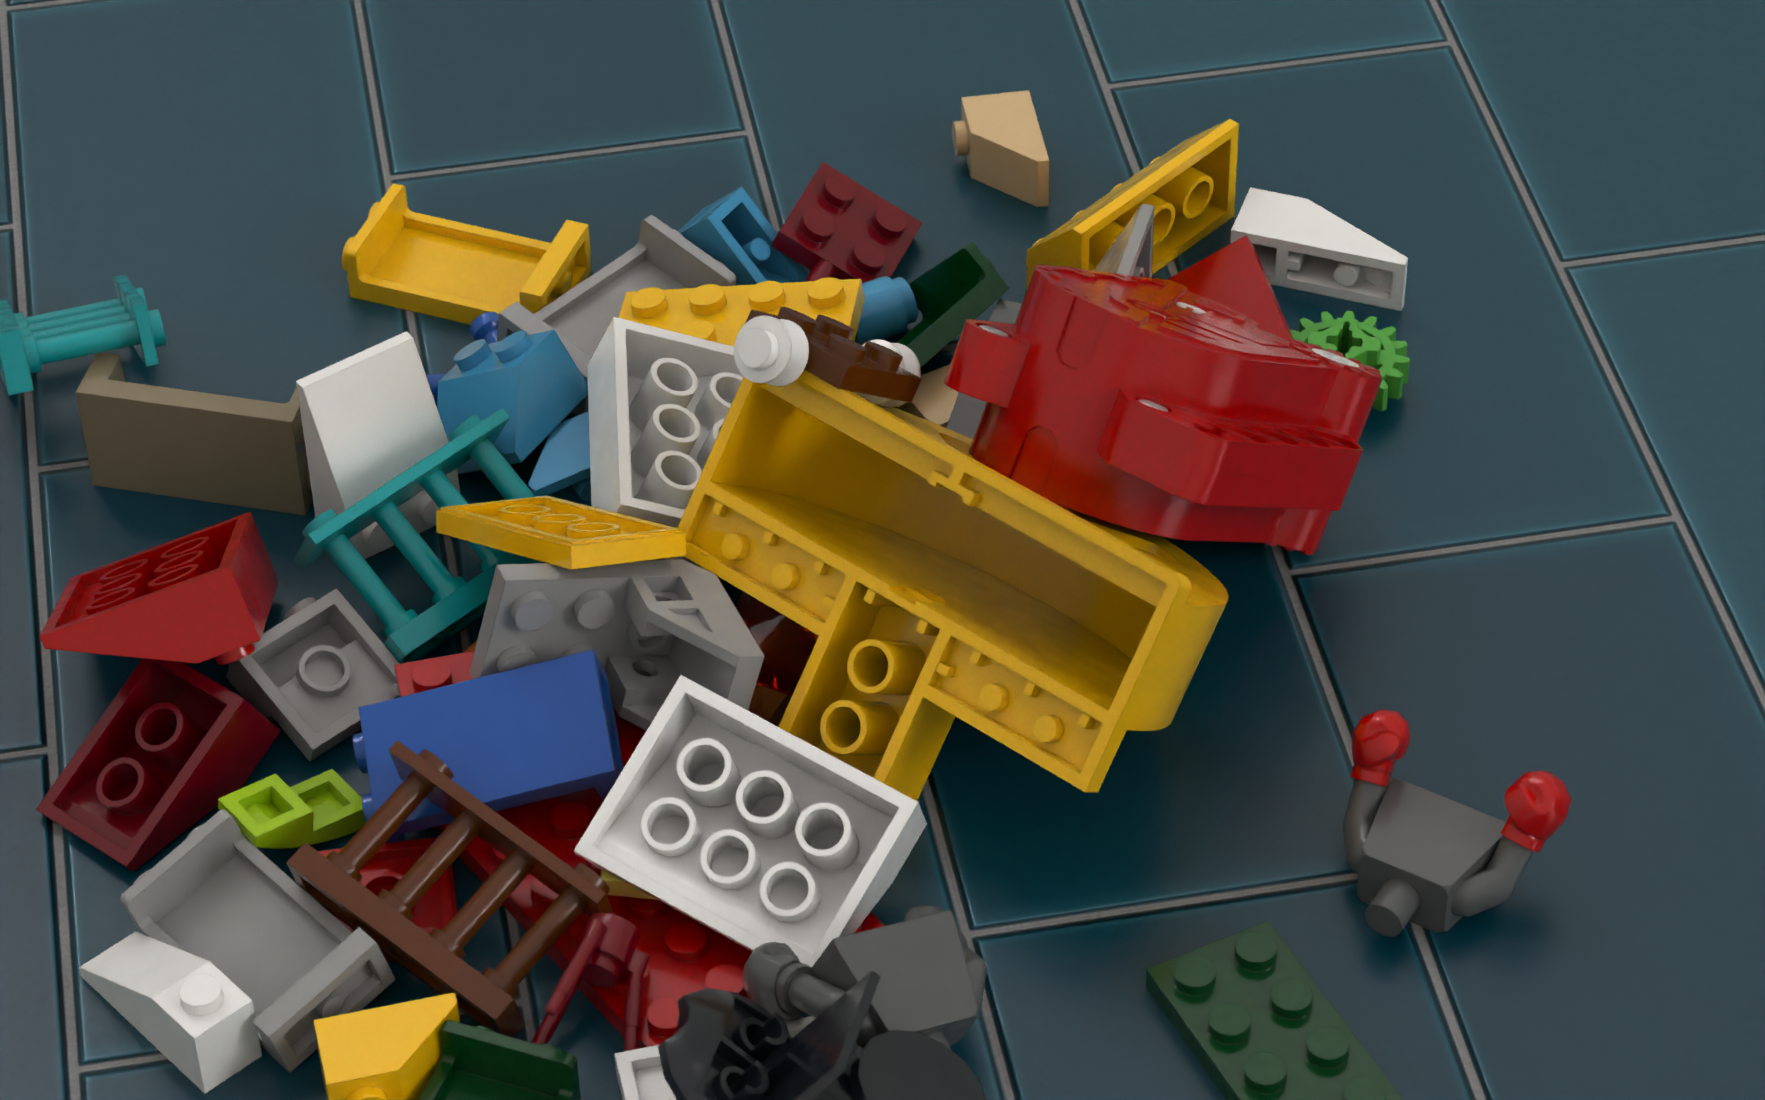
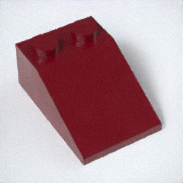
[36,658,281,872]

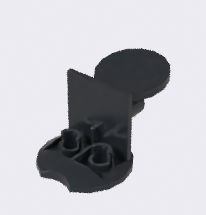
[658,970,986,1100]

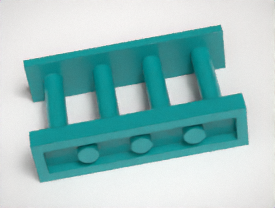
[0,275,166,395]
[293,408,545,664]

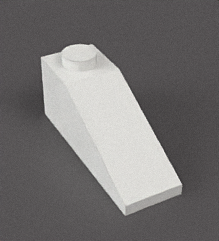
[1230,187,1408,311]
[79,932,262,1094]

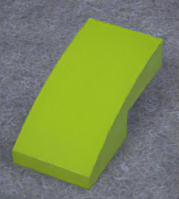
[218,769,366,849]

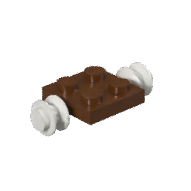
[734,307,922,408]

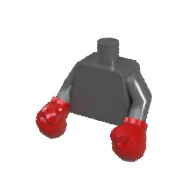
[1342,709,1572,937]

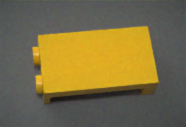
[341,183,592,325]

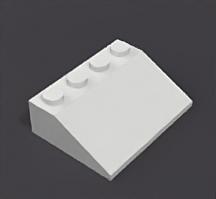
[587,317,744,564]
[574,675,927,968]

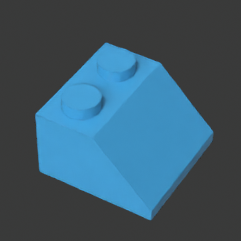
[437,330,588,474]

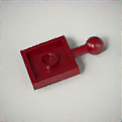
[770,162,922,283]

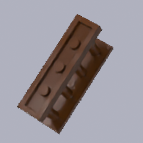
[286,740,614,1038]

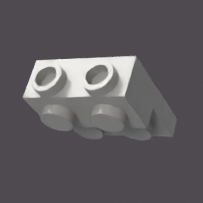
[226,588,400,762]

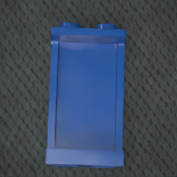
[353,649,624,843]

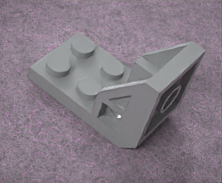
[469,559,764,731]

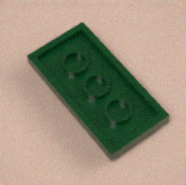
[1146,921,1403,1100]

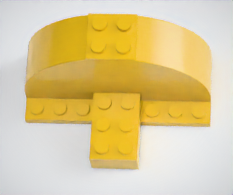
[677,370,1229,801]

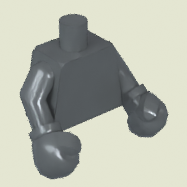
[743,905,987,1050]

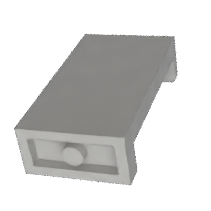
[497,215,737,416]
[120,809,396,1073]

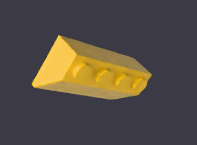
[1026,119,1239,292]

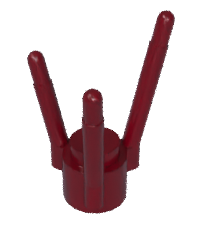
[531,913,650,1051]

